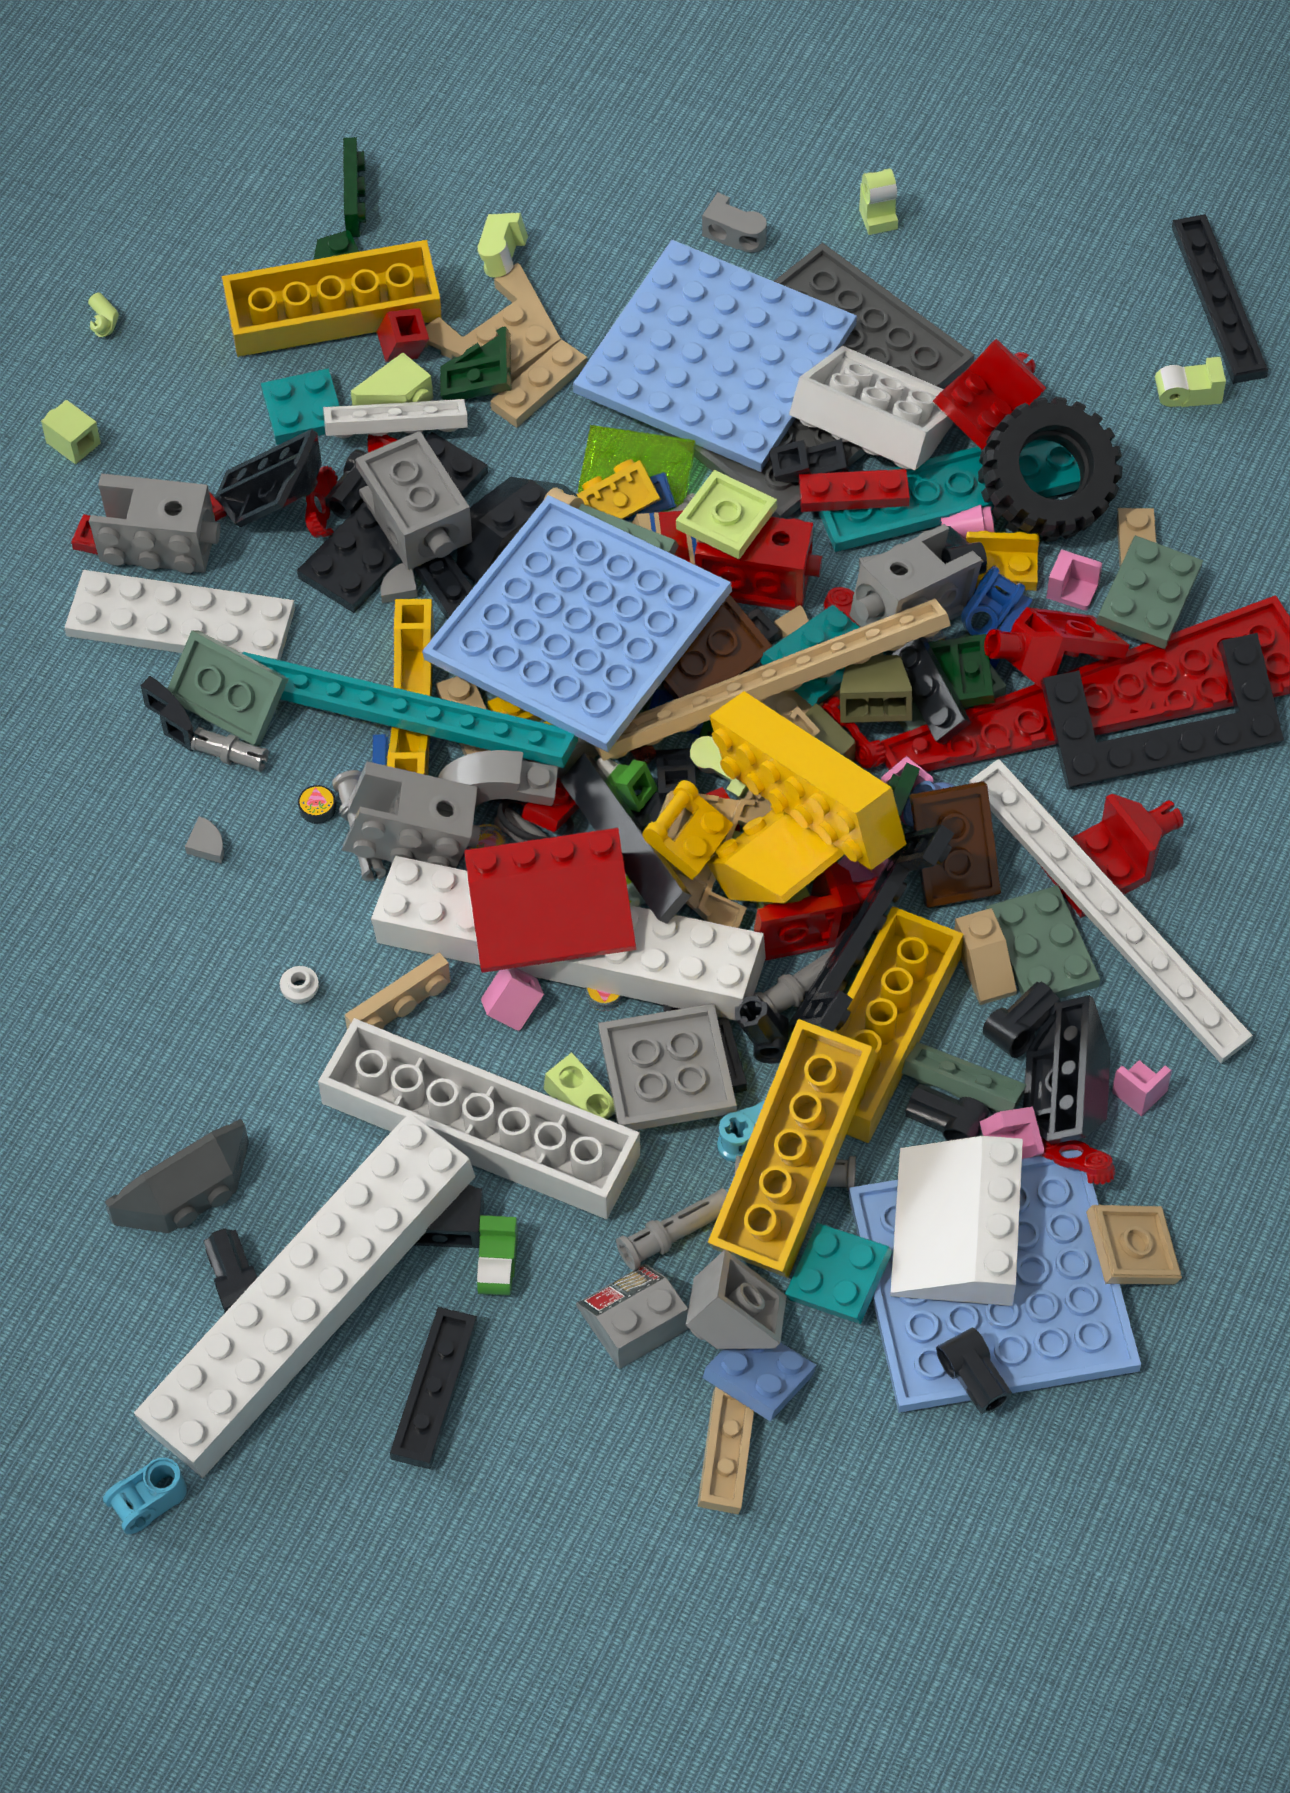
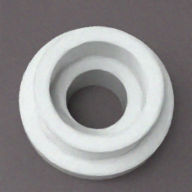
[280,966,319,1004]

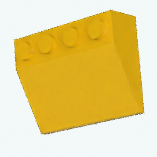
[706,804,845,903]

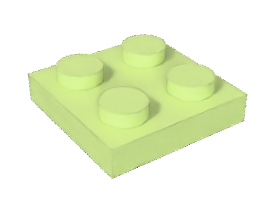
[676,470,777,559]

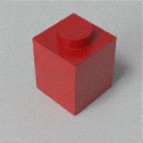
[377,308,429,362]

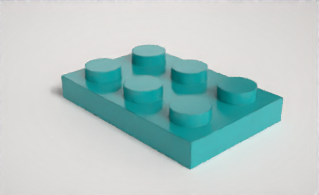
[760,605,886,706]

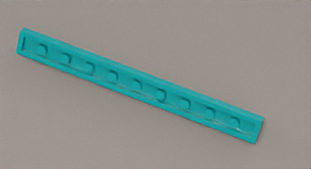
[242,652,579,768]

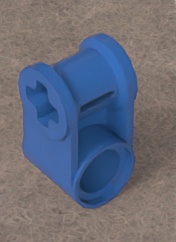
[961,566,1025,636]

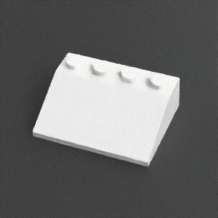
[789,346,954,470]
[890,1136,1023,1306]

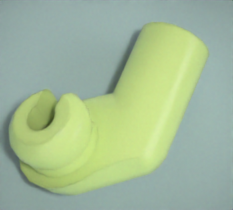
[88,292,119,337]

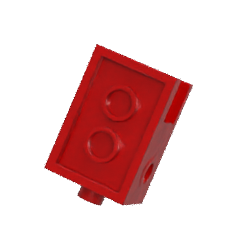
[695,517,823,611]

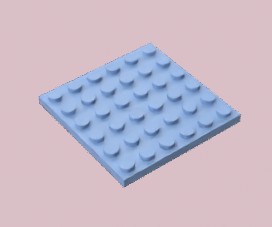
[573,240,857,472]
[422,495,732,752]
[849,1150,1141,1413]

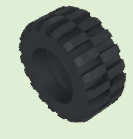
[978,397,1123,542]

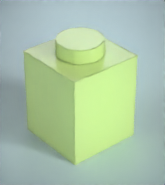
[41,400,101,464]

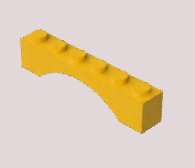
[387,599,435,775]

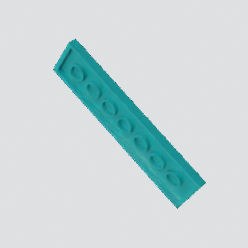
[818,440,1080,552]

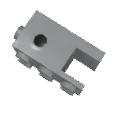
[355,431,472,570]
[89,473,221,573]
[849,524,982,652]
[342,761,480,868]

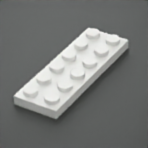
[65,570,295,660]

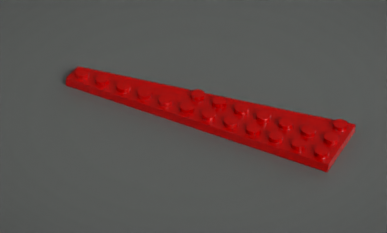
[880,595,1290,772]

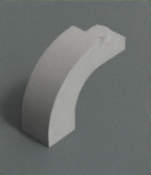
[438,750,558,807]

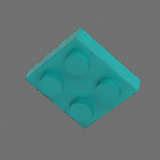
[261,368,339,445]
[785,1223,893,1324]

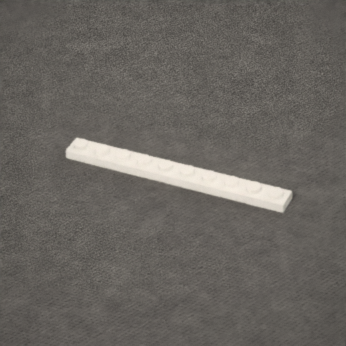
[969,759,1253,1064]

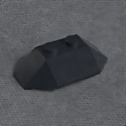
[215,429,322,527]
[457,477,578,583]
[1023,995,1111,1144]

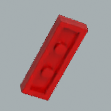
[799,469,910,512]

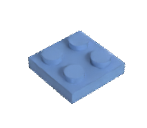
[702,1342,817,1422]

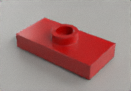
[521,777,579,832]

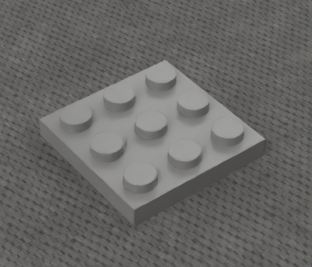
[598,1004,737,1130]

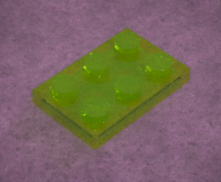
[577,425,696,510]

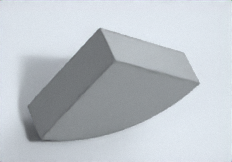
[380,563,417,603]
[185,816,224,863]

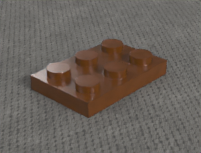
[661,594,772,700]
[909,781,1001,908]

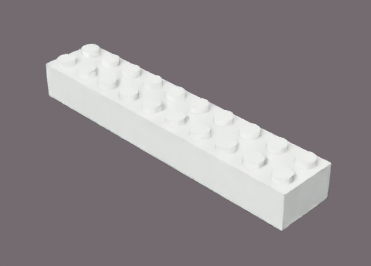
[371,856,766,1020]
[134,1112,475,1478]

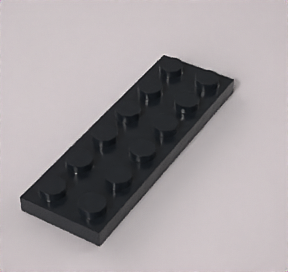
[297,432,488,613]

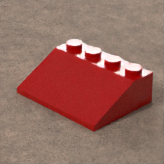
[464,828,636,973]

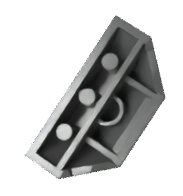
[105,1119,249,1233]

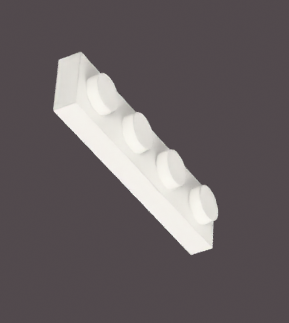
[323,399,468,438]

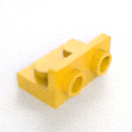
[577,459,661,520]
[966,531,1039,591]

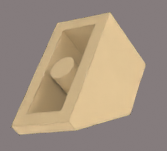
[954,908,1017,1005]

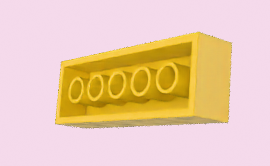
[222,240,442,357]
[709,691,906,870]
[833,906,964,1143]
[708,1019,877,1278]

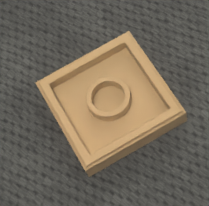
[1086,1205,1182,1284]

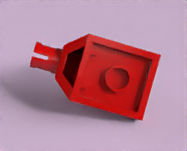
[933,339,1047,450]
[984,607,1129,690]
[1038,794,1184,918]
[753,862,878,961]

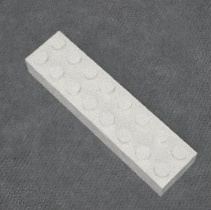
[318,1018,640,1219]

